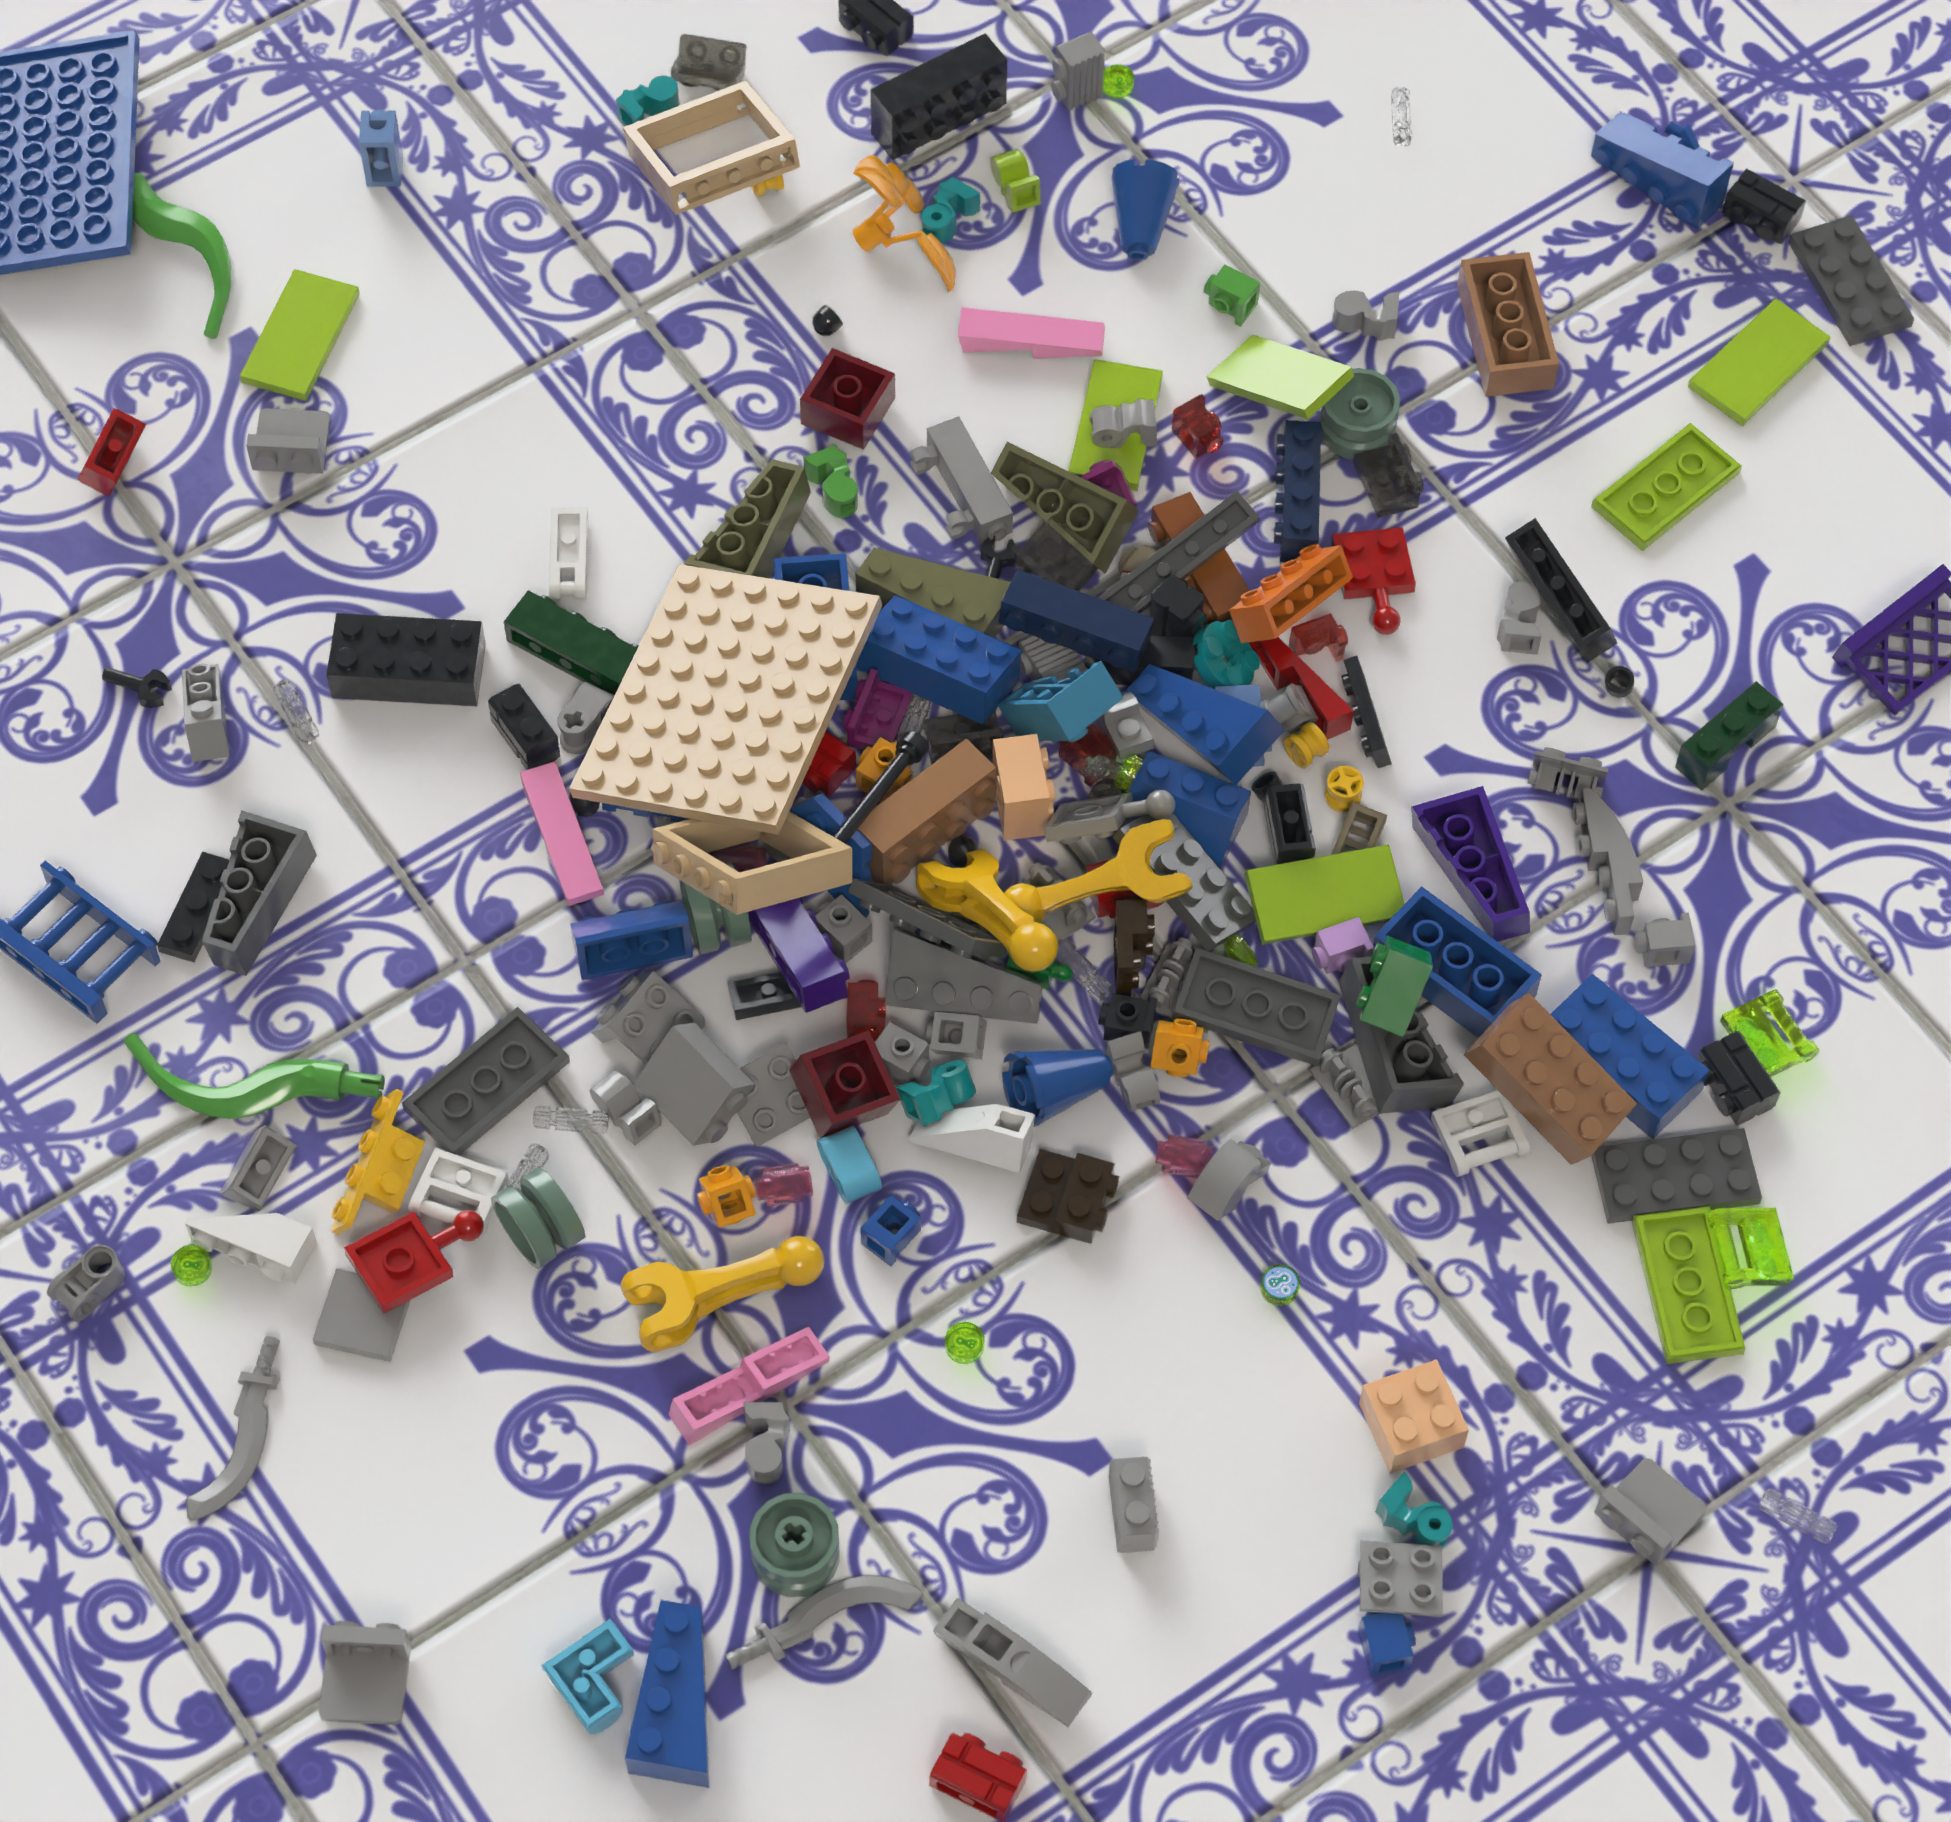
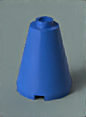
[1111,159,1179,260]
[1002,1049,1114,1127]

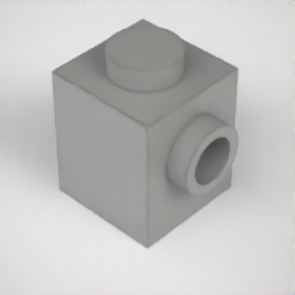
[815,894,873,963]
[875,1022,931,1085]

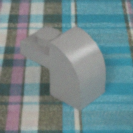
[1096,692,1155,760]
[1187,1139,1272,1221]

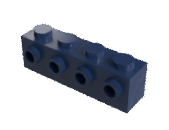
[1274,420,1321,563]
[999,569,1154,672]

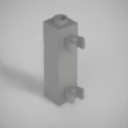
[910,416,1013,545]

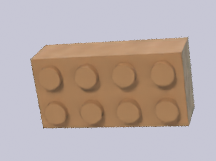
[1457,252,1559,397]
[858,738,996,885]
[1464,993,1637,1165]

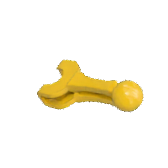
[1004,819,1193,923]
[916,849,1058,972]
[620,1236,824,1352]

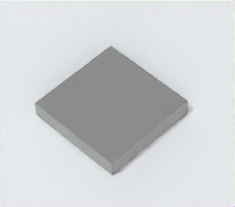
[313,1268,410,1362]

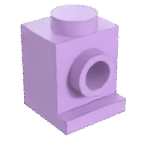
[1312,917,1374,974]

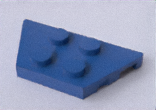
[790,793,872,918]

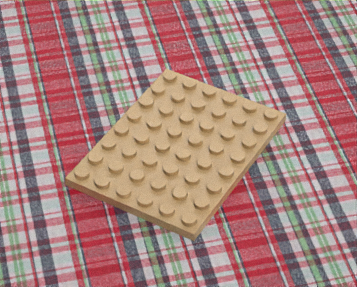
[569,564,882,835]

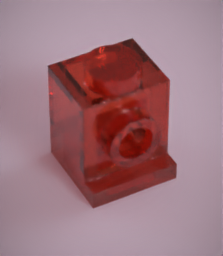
[1171,394,1224,459]
[1059,723,1117,787]
[846,979,886,1041]

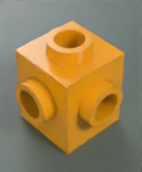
[856,737,914,802]
[1150,1019,1210,1077]
[696,1165,756,1228]

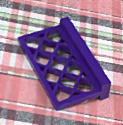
[1832,564,1951,716]

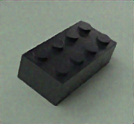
[870,33,1008,160]
[326,613,486,706]

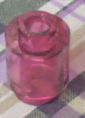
[712,843,766,873]
[1155,1134,1214,1179]
[754,1163,813,1207]

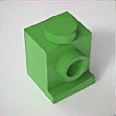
[1204,264,1261,327]

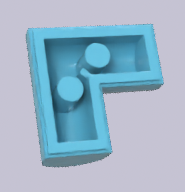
[541,1619,634,1735]

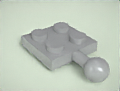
[1043,790,1175,844]

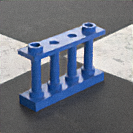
[0,860,161,1024]

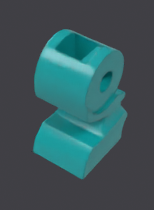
[616,76,679,126]
[921,176,980,244]
[896,1060,976,1126]
[1375,1471,1453,1547]

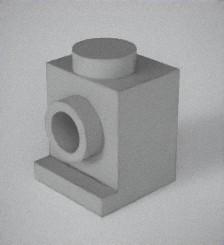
[1635,912,1696,967]
[926,1011,987,1060]

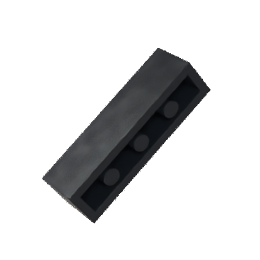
[1505,518,1618,663]

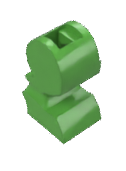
[803,445,858,518]

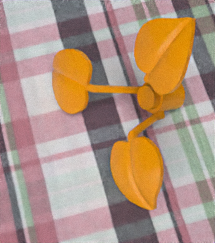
[853,155,956,292]

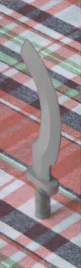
[186,1336,280,1521]
[725,1575,923,1670]

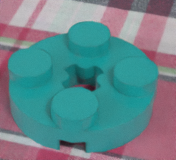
[1193,619,1260,689]

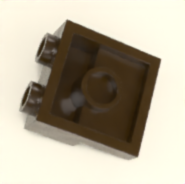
[1113,897,1155,997]
[1017,1149,1120,1244]

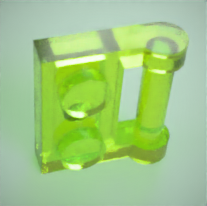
[1720,989,1820,1077]
[1707,1208,1794,1289]

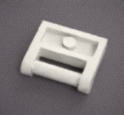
[1431,1090,1530,1177]
[408,1148,508,1238]

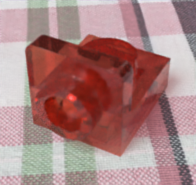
[1288,613,1348,662]

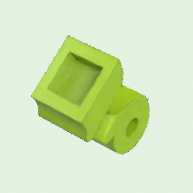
[990,149,1041,213]

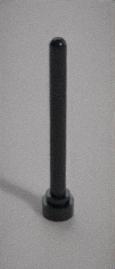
[833,731,929,844]

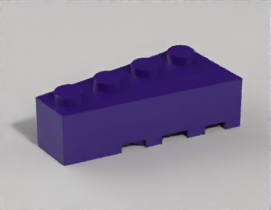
[1411,786,1530,942]

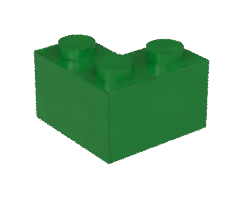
[1355,935,1433,1037]

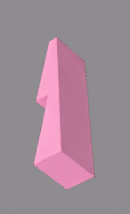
[958,307,1105,358]
[520,761,604,906]
[668,1327,830,1446]

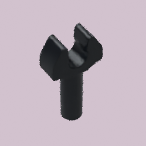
[980,536,1017,579]
[102,667,172,708]

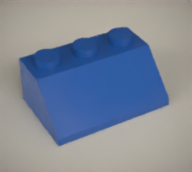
[1117,750,1251,869]
[570,901,693,980]

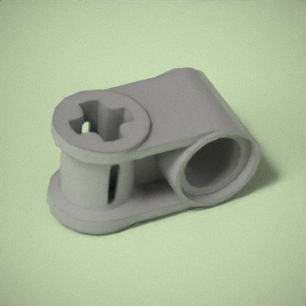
[557,682,615,754]
[1260,684,1318,734]
[47,1245,125,1322]

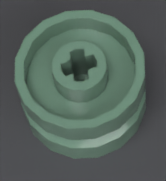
[1320,368,1400,461]
[679,862,752,956]
[491,1167,586,1269]
[749,1493,840,1597]

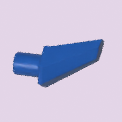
[1665,121,1700,150]

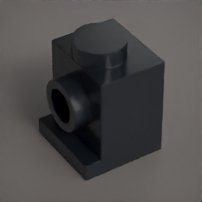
[1098,993,1158,1049]

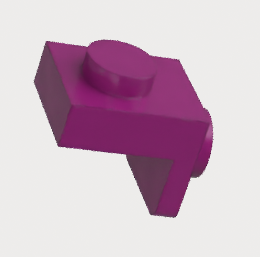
[1082,460,1138,507]

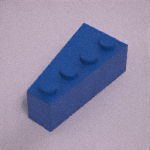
[1591,111,1734,230]
[1125,664,1285,785]
[625,1600,710,1788]

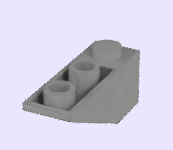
[182,664,230,762]

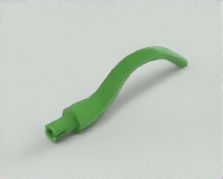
[132,173,231,339]
[124,1033,385,1119]

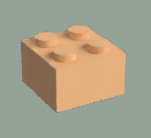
[992,734,1055,841]
[1359,1359,1469,1474]

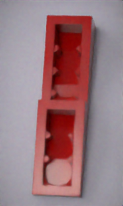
[1248,637,1354,740]

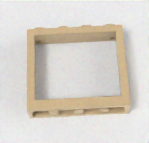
[623,81,800,215]
[651,811,852,915]

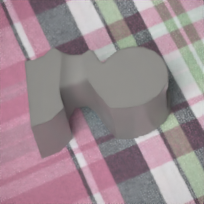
[1332,290,1400,341]
[1089,399,1157,449]
[1497,581,1541,655]
[1105,1031,1160,1112]
[589,1071,662,1146]
[743,1402,790,1485]

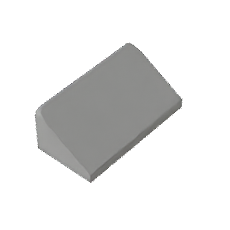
[220,1125,297,1211]

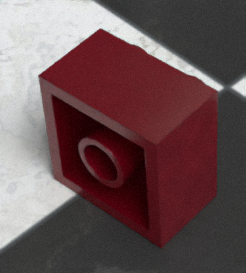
[800,348,895,450]
[789,1030,900,1138]

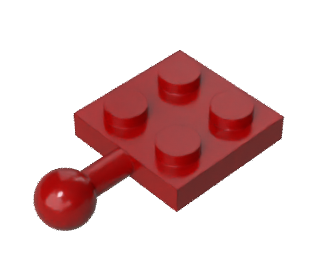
[1331,527,1416,635]
[344,1210,484,1314]

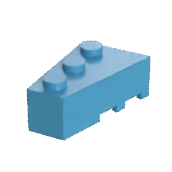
[997,661,1124,743]

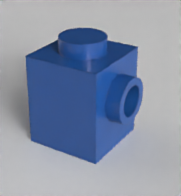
[1358,1612,1416,1677]

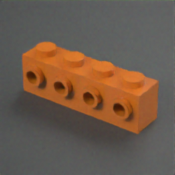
[1229,544,1353,643]

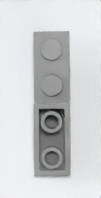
[1573,787,1643,935]
[933,1598,1092,1727]

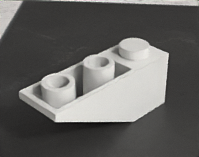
[909,1104,1035,1173]
[185,1213,317,1283]

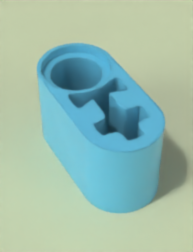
[816,1125,882,1204]

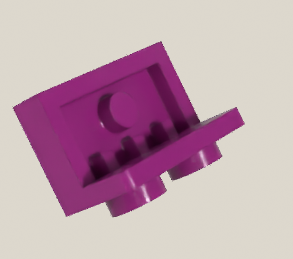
[843,668,914,750]

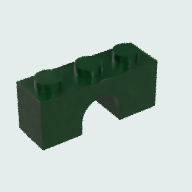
[1675,681,1784,791]

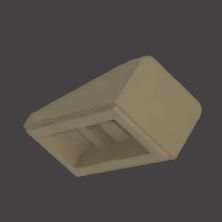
[1331,802,1388,855]

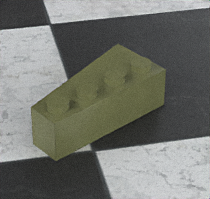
[991,442,1139,574]
[684,459,811,578]
[855,548,1011,638]

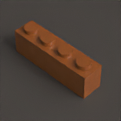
[1148,492,1250,625]

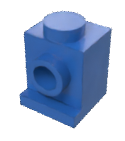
[860,1195,921,1267]

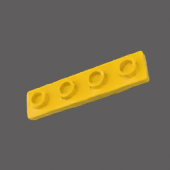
[331,1089,425,1235]

